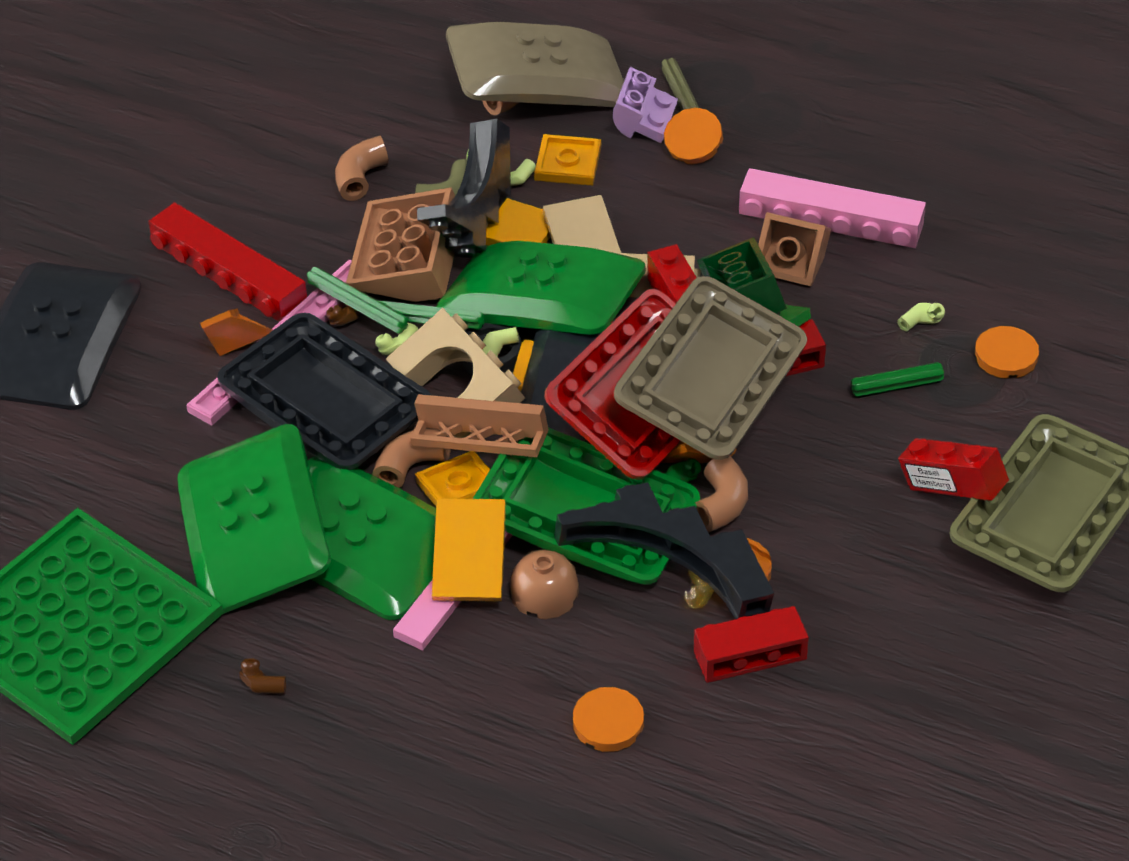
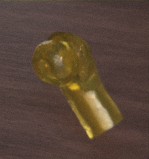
[684,570,715,609]

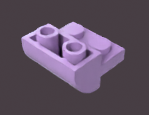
[613,67,678,143]

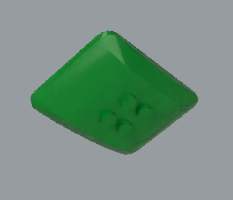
[436,241,646,335]
[178,424,331,614]
[473,427,700,585]
[308,456,436,620]

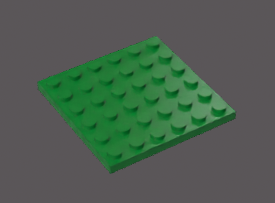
[0,508,224,745]

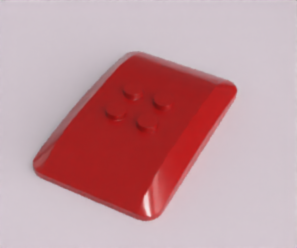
[544,289,681,480]

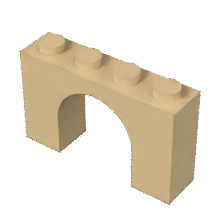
[386,308,525,438]

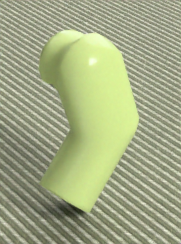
[510,159,536,186]
[897,303,945,331]
[375,323,418,356]
[482,327,519,357]

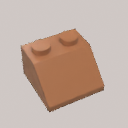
[758,212,831,286]

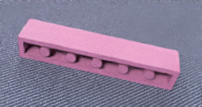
[739,168,926,249]

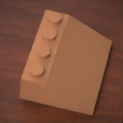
[346,187,455,302]

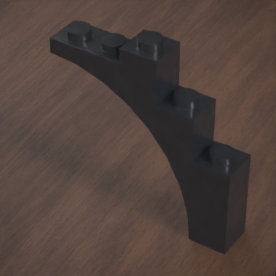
[417,119,511,258]
[554,482,774,619]

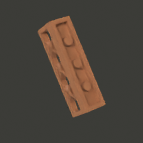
[410,394,549,457]

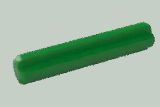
[850,362,944,397]

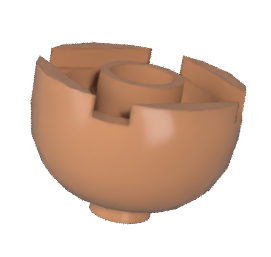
[510,550,579,619]

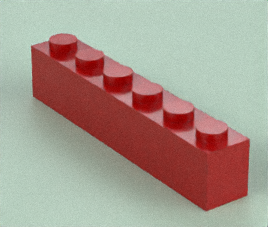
[148,202,307,322]

